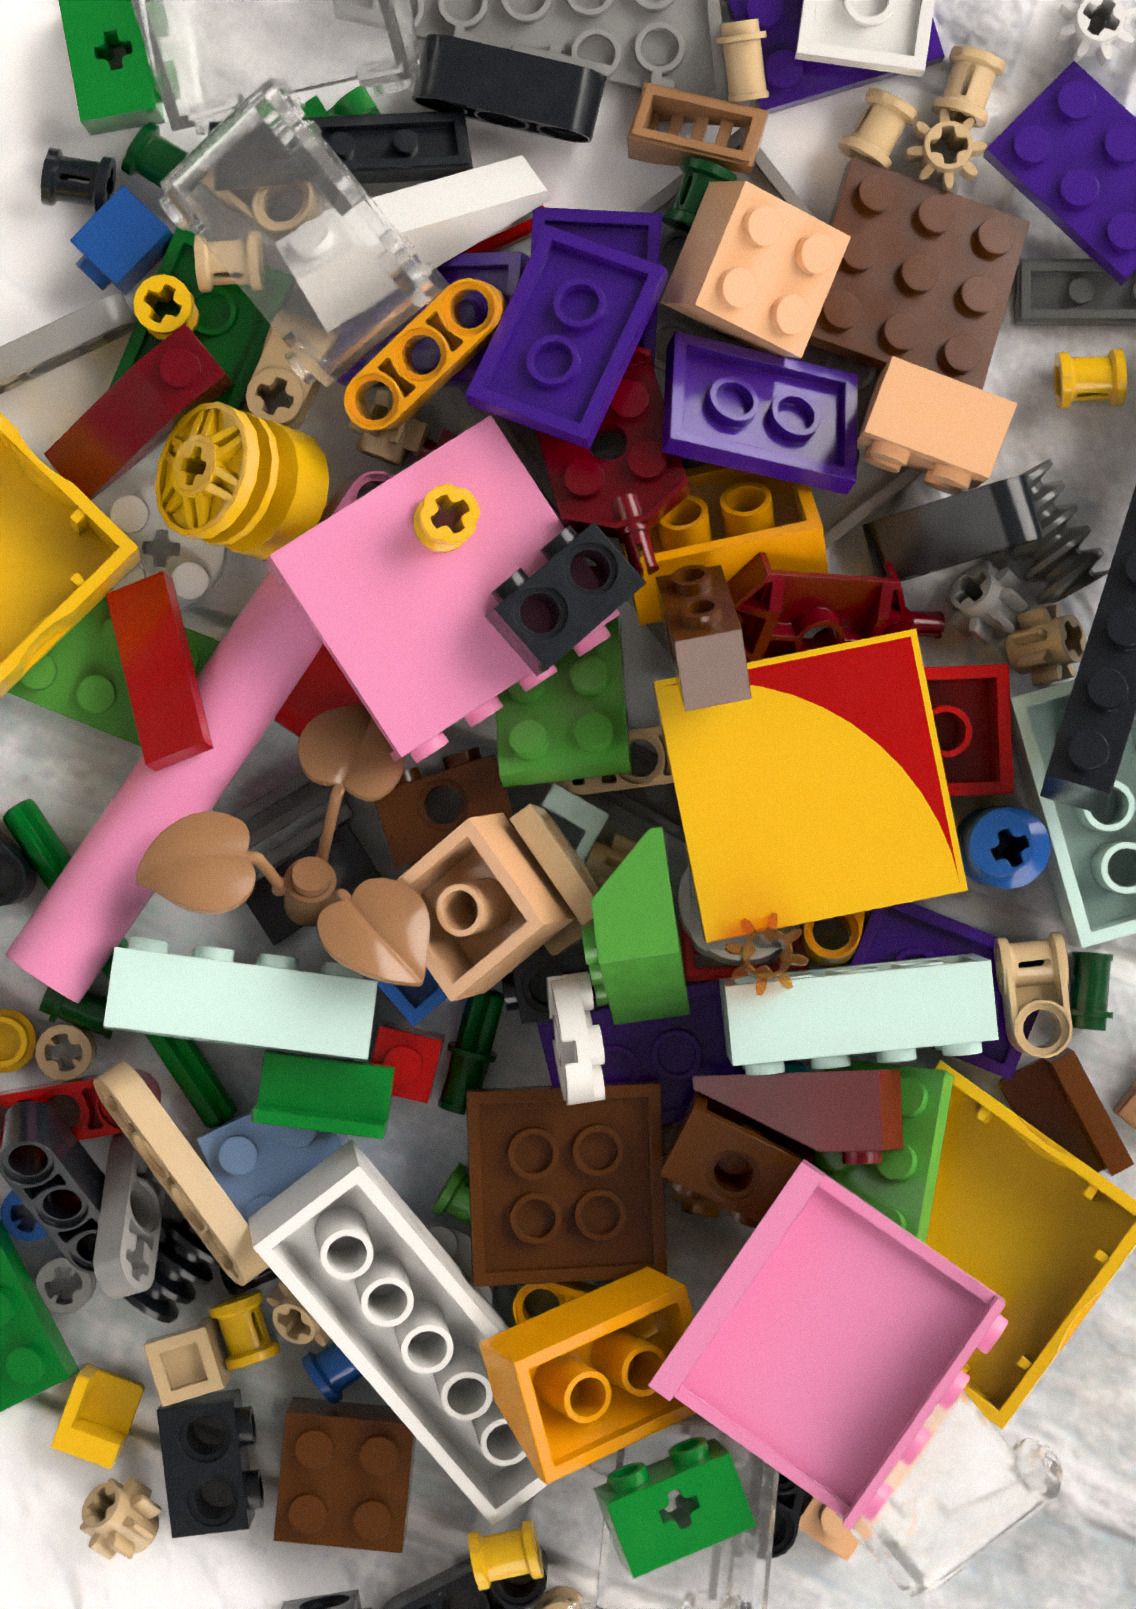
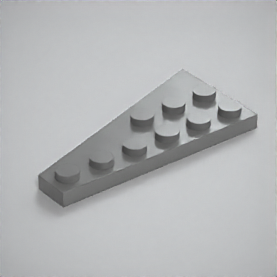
[334,0,729,101]

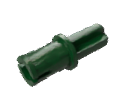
[438,988,505,1115]

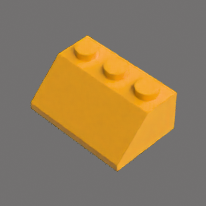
[620,464,829,626]
[479,1266,696,1484]

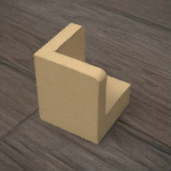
[143,1316,233,1407]

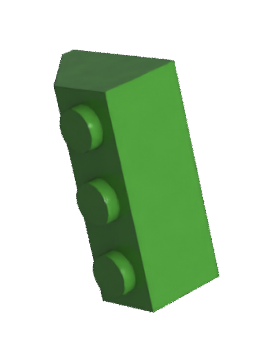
[581,827,690,1025]

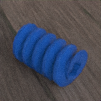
[956,806,1051,889]

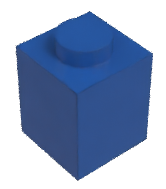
[70,185,173,296]

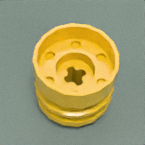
[155,402,330,561]

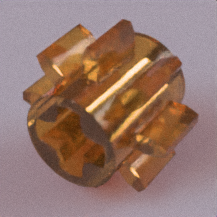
[724,912,809,997]

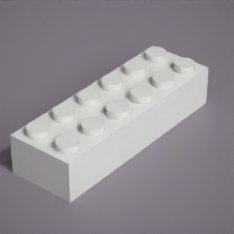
[248,1139,550,1527]

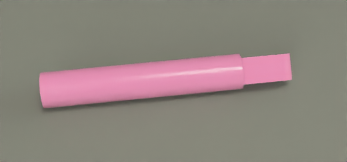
[5,471,394,1003]

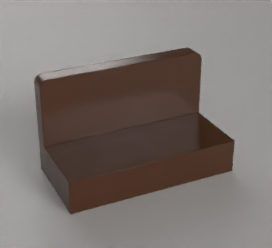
[999,1047,1134,1176]

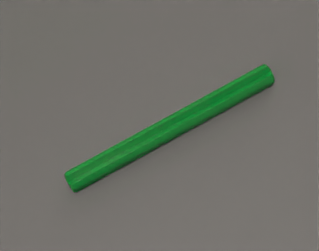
[3,799,237,1128]

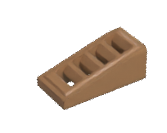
[627,82,768,173]

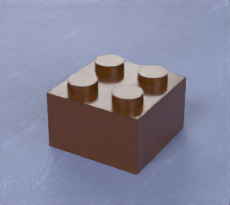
[273,1397,416,1553]

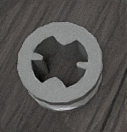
[35,1253,97,1314]

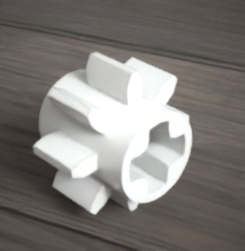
[1055,0,1136,67]

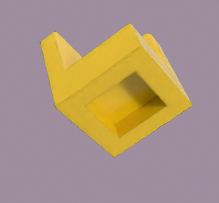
[51,1363,145,1470]

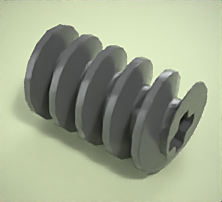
[1010,459,1109,605]

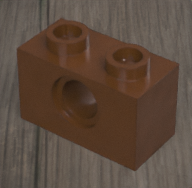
[655,564,752,712]
[374,746,515,868]
[660,1091,814,1228]

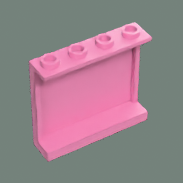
[265,415,620,764]
[648,1159,1009,1531]

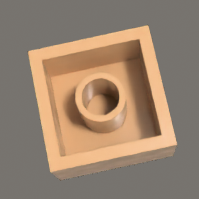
[660,181,851,358]
[857,356,1018,495]
[396,812,576,1002]

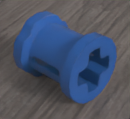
[301,1342,363,1405]

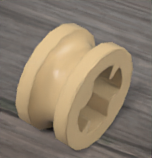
[35,1022,97,1081]

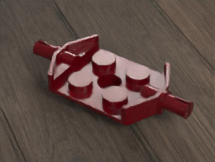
[536,347,690,577]
[727,552,945,663]

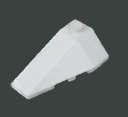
[276,155,551,331]

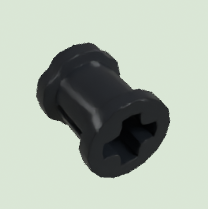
[40,147,116,212]

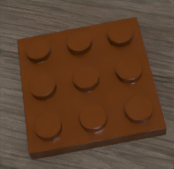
[807,157,1030,390]
[465,1080,667,1287]

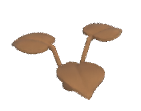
[136,703,430,987]

